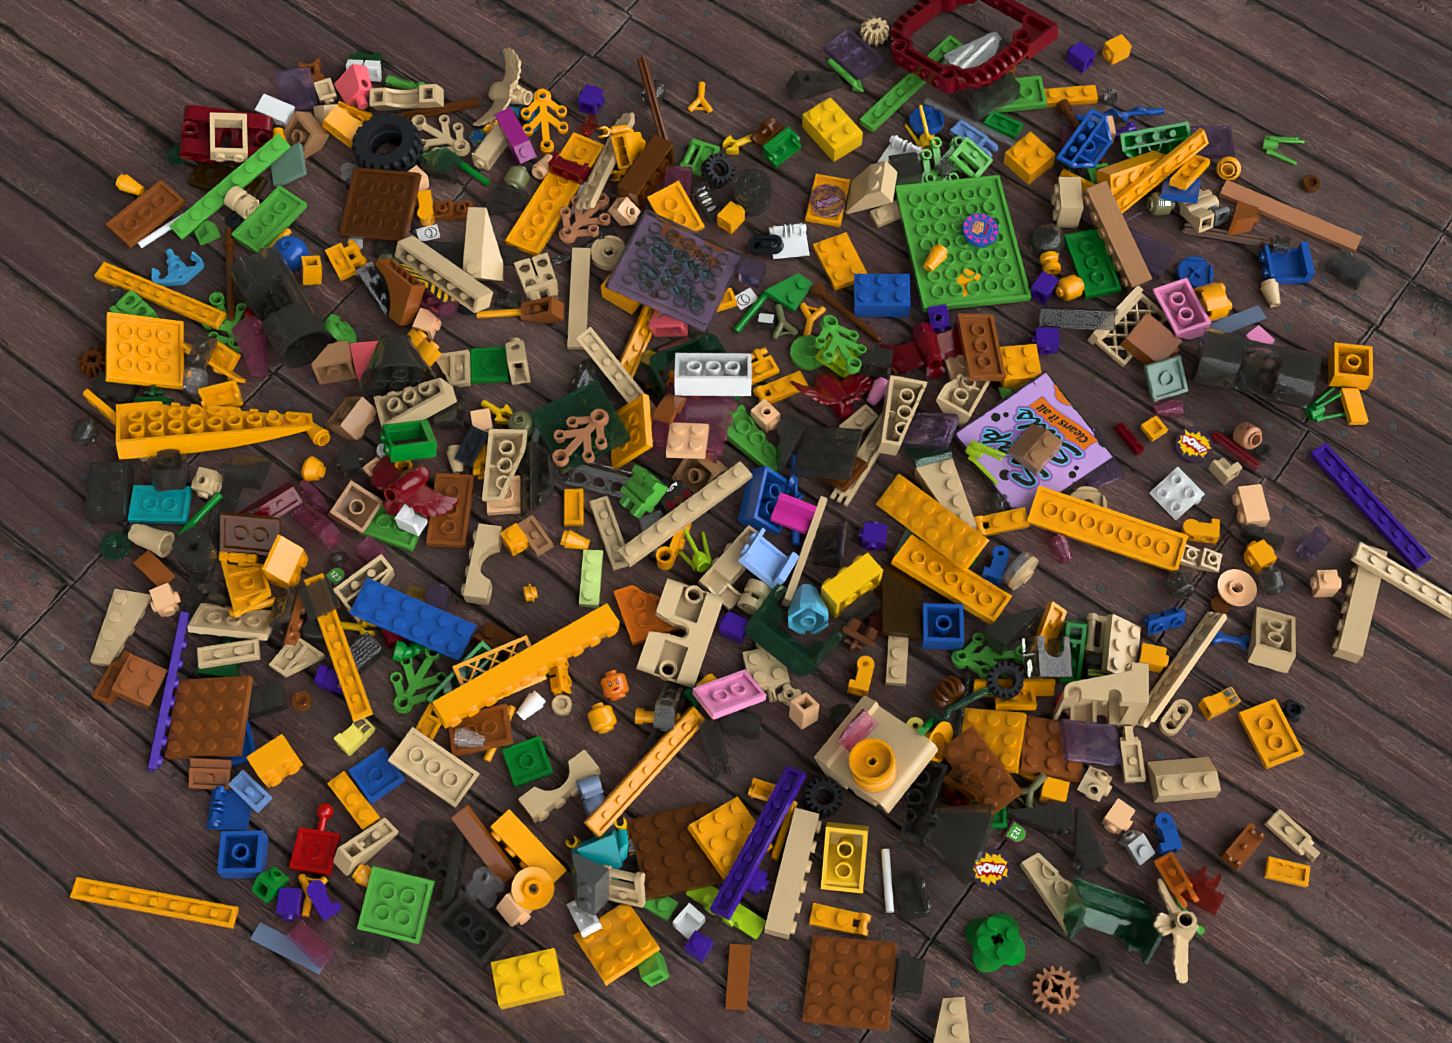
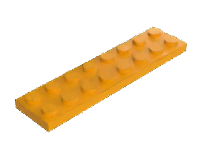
[505,132,605,256]
[1026,485,1188,574]

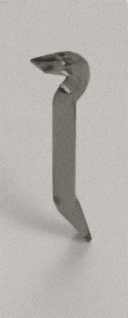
[550,227,617,264]

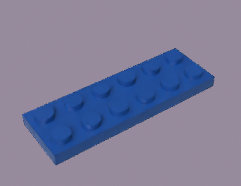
[350,578,477,662]

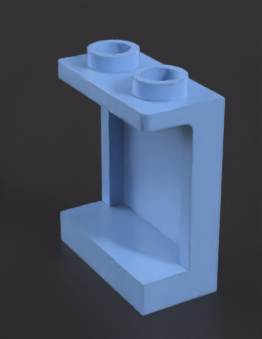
[738,528,800,591]

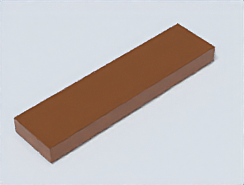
[451,805,518,885]

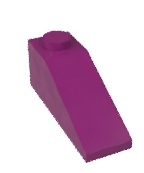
[494,107,536,164]

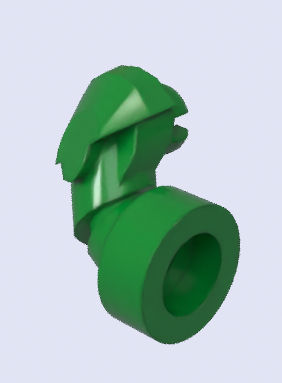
[391,640,425,662]

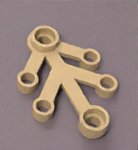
[412,115,471,159]

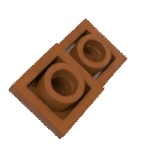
[434,200,473,221]
[653,393,686,424]
[133,550,176,587]

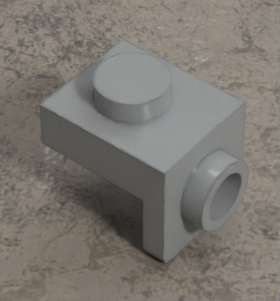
[1118,830,1155,865]

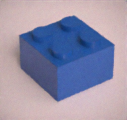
[921,603,964,650]
[217,830,269,879]

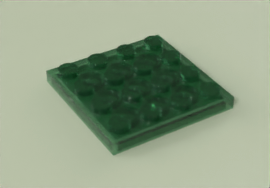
[529,380,631,474]

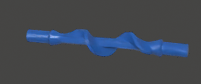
[1075,106,1164,122]
[788,455,804,546]

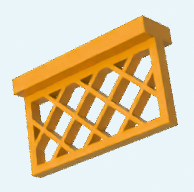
[452,635,547,700]

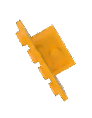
[180,336,246,383]
[973,679,1056,711]

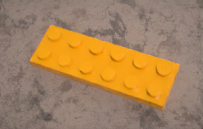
[876,474,989,572]
[891,534,1012,626]

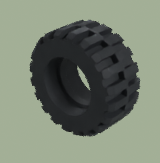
[352,113,424,172]

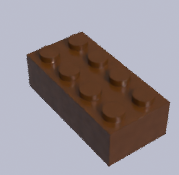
[617,134,674,214]

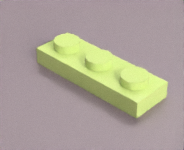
[579,550,604,608]

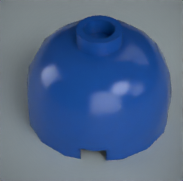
[272,235,310,273]

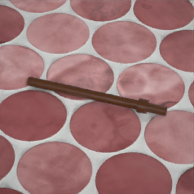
[223,227,235,321]

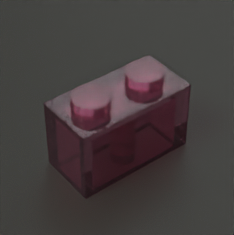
[286,920,336,969]

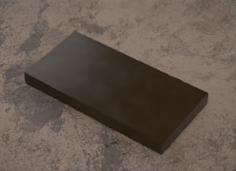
[187,161,268,199]
[881,565,922,639]

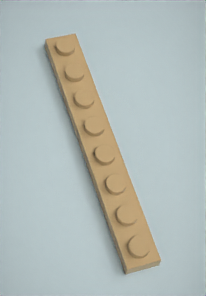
[618,461,752,567]

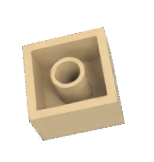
[1051,177,1084,228]

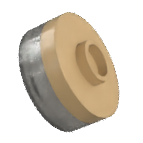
[1001,550,1039,591]

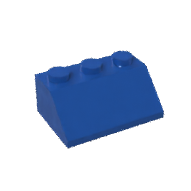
[738,466,790,535]

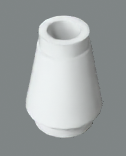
[516,690,546,720]

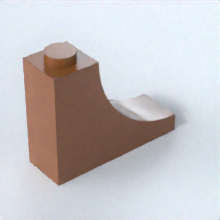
[375,258,426,326]

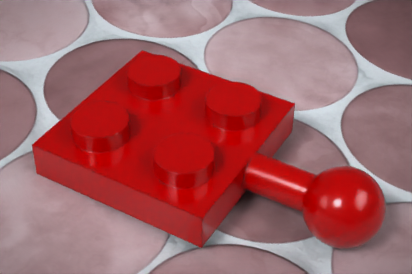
[289,803,341,876]

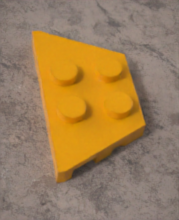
[221,561,272,618]

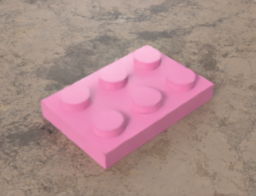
[693,669,766,720]

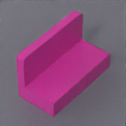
[770,493,817,534]

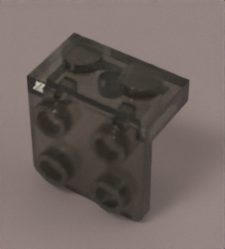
[567,357,616,406]

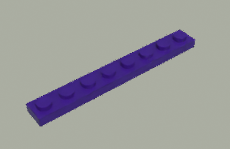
[1309,442,1432,571]
[146,612,191,773]
[710,766,806,920]

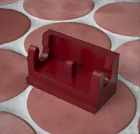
[549,152,591,185]

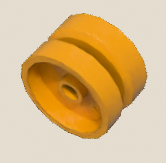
[849,738,897,792]

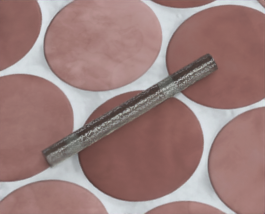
[952,671,973,741]

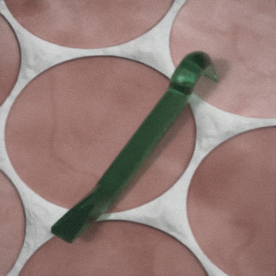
[928,688,993,723]

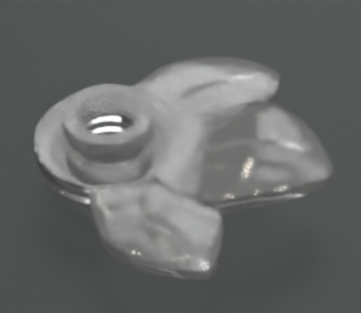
[466,866,504,908]

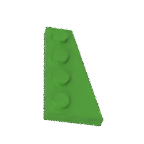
[716,404,785,472]

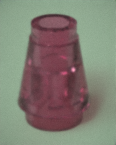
[1155,399,1184,417]
[1049,533,1073,564]

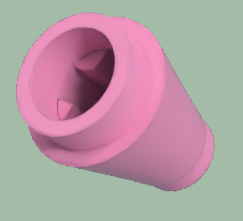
[866,377,888,406]

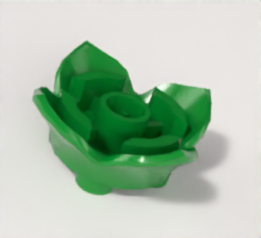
[965,913,1025,973]

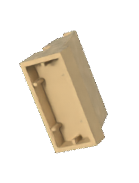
[1052,662,1149,729]
[814,695,938,814]

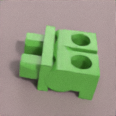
[105,289,159,320]
[619,464,668,519]

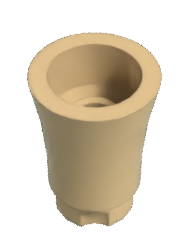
[128,523,175,558]

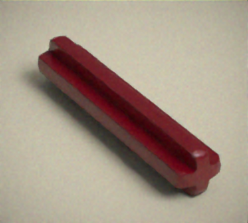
[1210,430,1261,471]

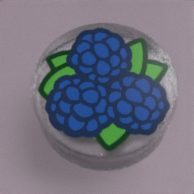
[470,129,487,147]

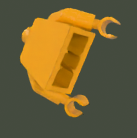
[597,125,646,181]

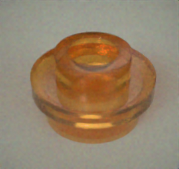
[292,691,312,711]

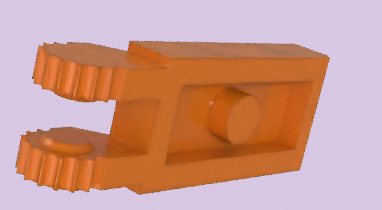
[1154,851,1199,909]

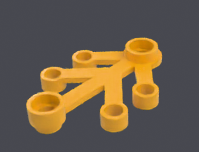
[521,89,568,155]

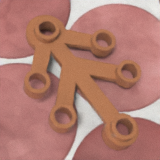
[559,193,610,244]
[552,409,609,467]

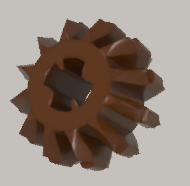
[77,347,106,379]
[930,675,965,709]

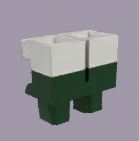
[346,52,384,82]

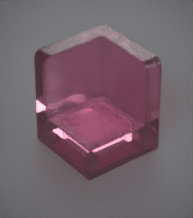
[355,536,387,564]

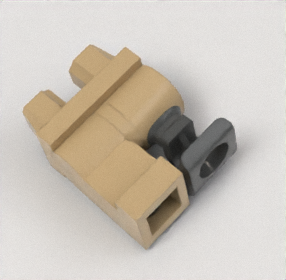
[1177,189,1230,233]

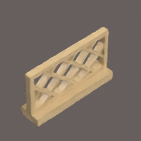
[1087,285,1167,367]

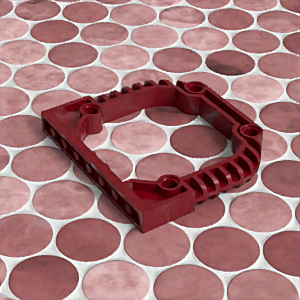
[890,0,1058,93]

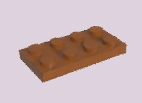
[106,180,186,249]
[956,313,1006,381]
[426,473,475,548]
[940,726,1023,818]

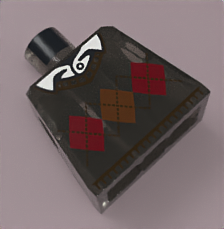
[658,478,695,515]

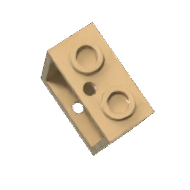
[210,112,248,162]

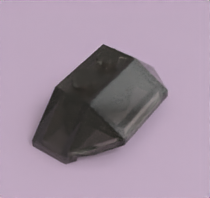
[520,440,554,518]

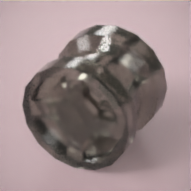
[933,156,956,179]
[1271,235,1291,256]
[107,287,126,306]

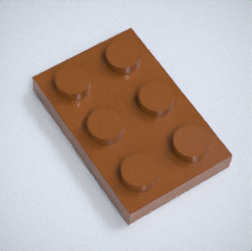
[449,704,513,757]

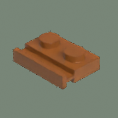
[188,757,233,790]

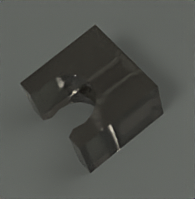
[1022,636,1072,679]

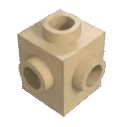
[191,467,224,499]
[1077,765,1112,802]

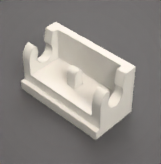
[255,94,295,128]

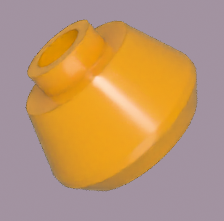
[1216,156,1241,181]
[301,456,326,482]

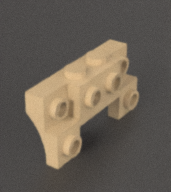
[699,525,758,612]

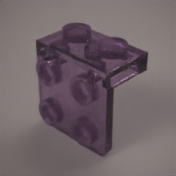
[276,66,318,111]

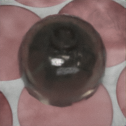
[1028,223,1065,259]

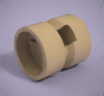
[224,186,259,219]
[737,579,771,616]

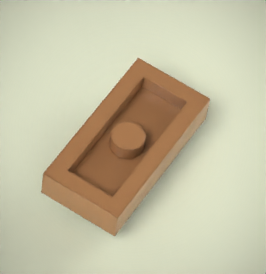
[518,515,554,557]

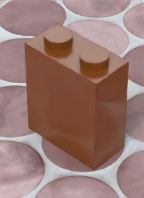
[1120,313,1182,365]

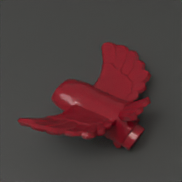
[879,322,963,379]
[791,362,873,421]
[371,455,458,518]

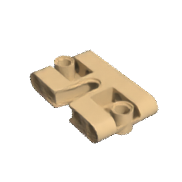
[636,578,724,688]

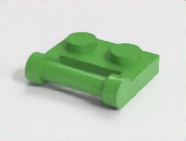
[947,137,993,178]
[677,139,720,178]

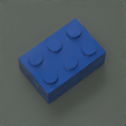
[853,274,910,317]

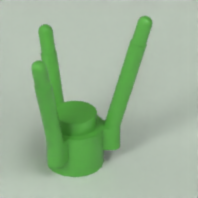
[1262,135,1305,165]

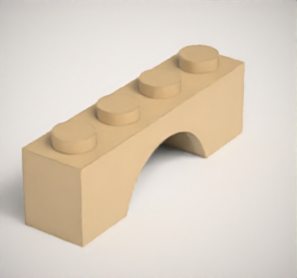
[370,84,444,111]
[461,523,503,605]
[518,749,601,823]

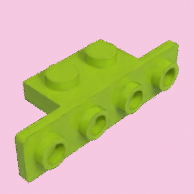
[686,886,766,940]

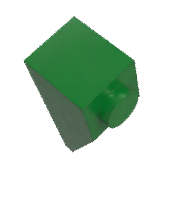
[1060,619,1087,683]

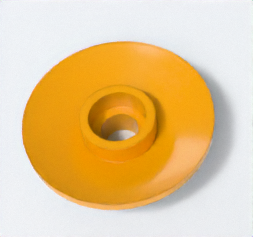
[512,867,554,910]

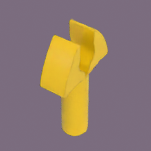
[723,134,752,155]
[481,400,513,425]
[340,621,376,639]

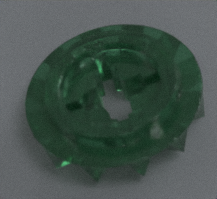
[100,532,132,562]

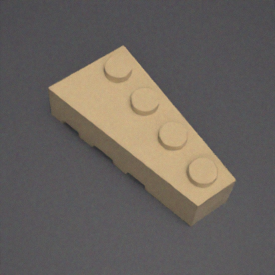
[877,375,928,456]
[374,378,457,428]
[914,458,977,530]

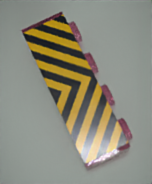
[399,263,460,319]

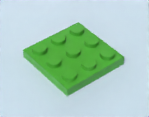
[357,866,435,944]

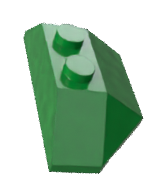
[1119,121,1191,159]
[426,640,497,705]

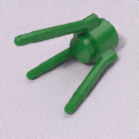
[1304,387,1346,423]

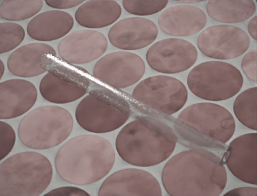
[923,97,1018,148]

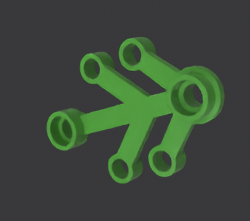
[920,136,968,183]
[201,292,255,353]
[814,315,867,374]
[951,631,1029,679]
[390,648,447,714]

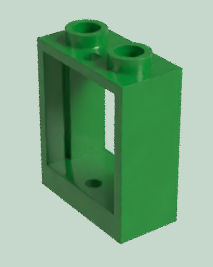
[379,419,437,463]

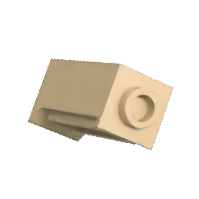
[472,122,508,171]

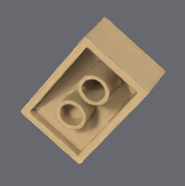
[846,161,897,214]
[1248,606,1296,673]

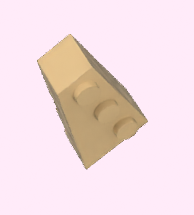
[333,554,395,624]
[932,997,970,1043]

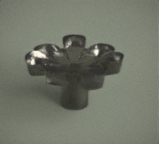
[985,492,1010,514]

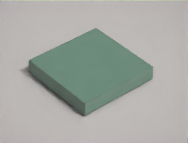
[271,143,307,188]
[1143,355,1188,402]

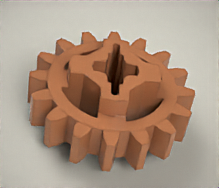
[1031,966,1079,1015]

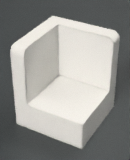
[395,504,428,536]
[672,903,706,939]

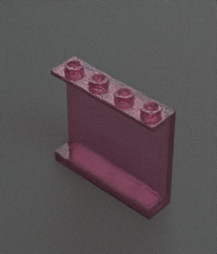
[649,382,738,463]

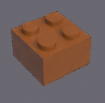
[110,653,168,710]

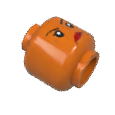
[600,670,629,701]

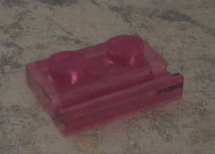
[664,166,693,199]

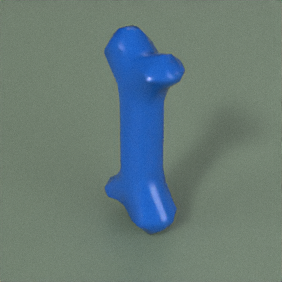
[1211,630,1250,651]

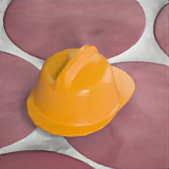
[923,721,954,765]

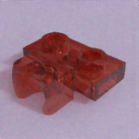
[1180,866,1225,916]

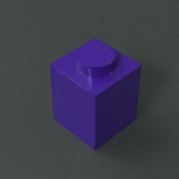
[1066,41,1096,73]
[1030,271,1059,305]
[718,611,750,644]
[276,888,305,921]
[684,930,714,964]

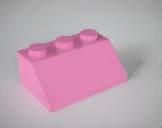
[1153,278,1211,340]

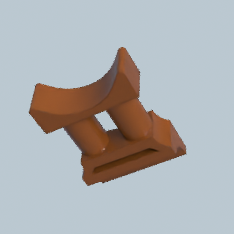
[298,58,325,88]

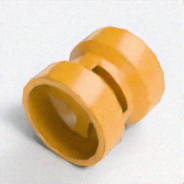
[1040,251,1061,276]

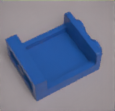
[1259,242,1315,284]

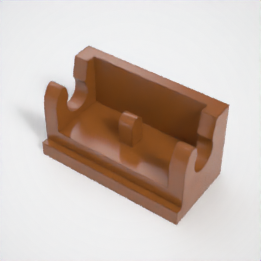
[1220,822,1264,872]

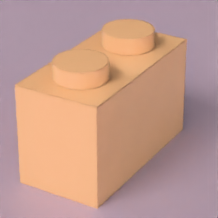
[1232,484,1270,530]

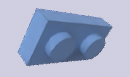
[228,770,273,813]

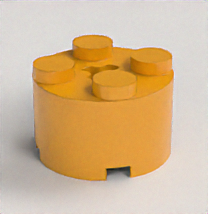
[1193,282,1232,322]

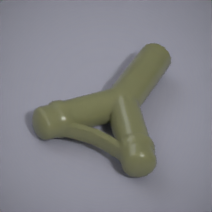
[772,304,798,339]
[1017,772,1048,812]

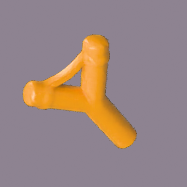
[687,81,713,113]
[800,303,826,337]
[298,874,328,917]

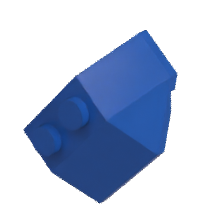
[1056,108,1112,168]

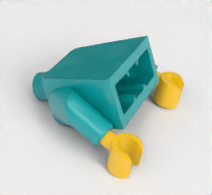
[566,817,629,880]

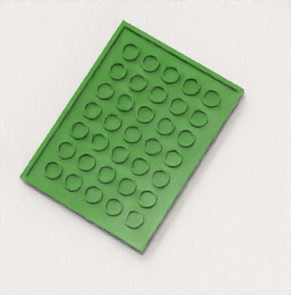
[894,175,1031,312]

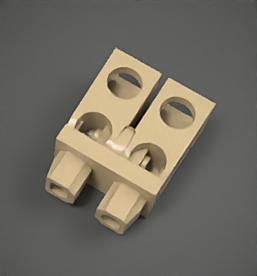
[514,253,559,301]

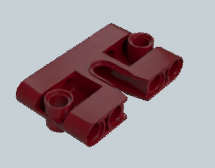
[179,105,274,167]

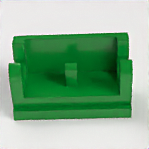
[763,126,802,168]

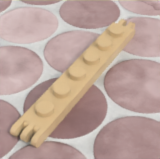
[576,112,635,210]
[830,412,883,507]
[1136,611,1227,728]

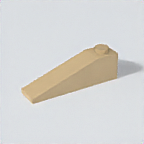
[463,207,504,281]
[936,370,990,428]
[482,429,528,502]

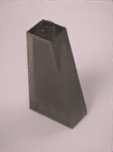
[938,31,1007,69]

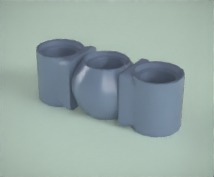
[576,774,616,837]

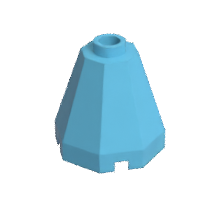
[788,584,828,634]

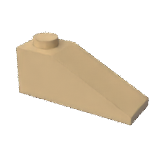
[333,818,399,876]

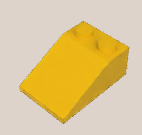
[821,822,869,893]

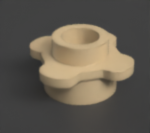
[778,684,801,707]

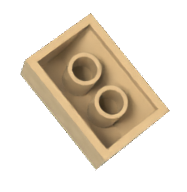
[1147,757,1221,803]

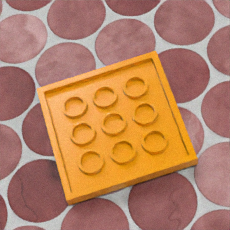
[105,312,184,390]

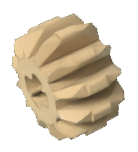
[860,16,889,46]

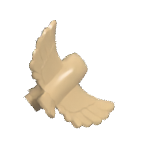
[473,47,533,126]
[1153,879,1199,984]

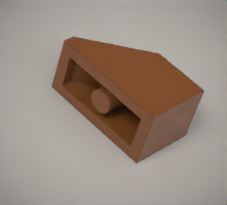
[1227,201,1260,236]
[521,296,564,324]

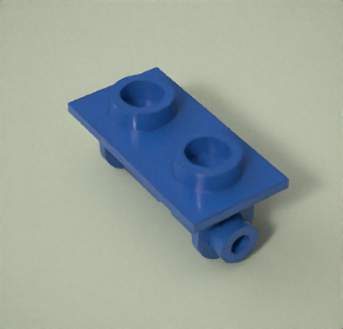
[1142,607,1186,636]

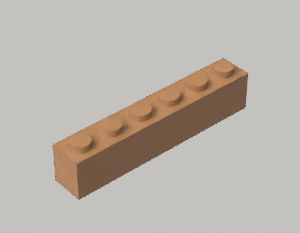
[1082,181,1152,292]

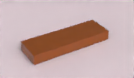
[725,944,751,1011]

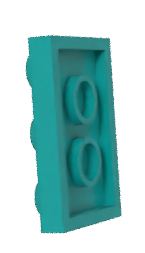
[128,485,193,524]

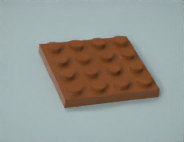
[165,676,253,760]
[802,935,898,1031]

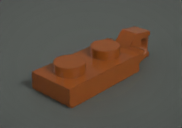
[284,594,307,646]
[92,650,132,706]

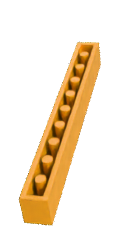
[432,603,620,729]

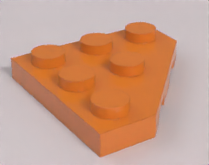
[613,585,682,646]

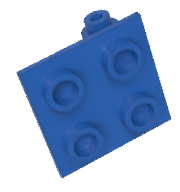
[206,786,251,831]

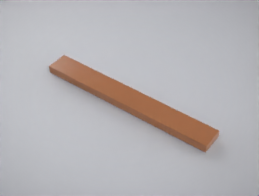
[1219,180,1362,253]

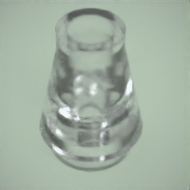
[454,727,485,748]

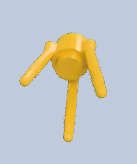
[905,105,936,151]

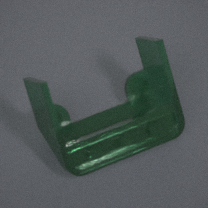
[641,331,726,401]
[745,583,846,677]
[1063,879,1162,966]

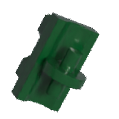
[134,385,174,405]

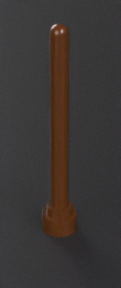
[1055,99,1106,164]
[810,281,882,343]

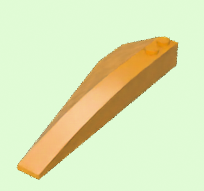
[116,401,313,460]

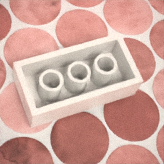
[675,353,752,396]

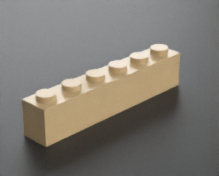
[394,236,493,313]
[1332,545,1387,663]
[764,808,822,939]

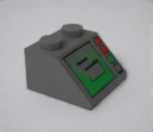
[571,853,609,915]

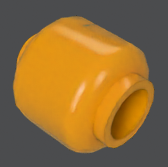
[1055,275,1084,301]
[587,702,617,734]

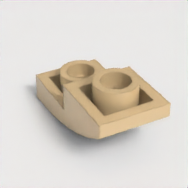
[1180,544,1222,573]

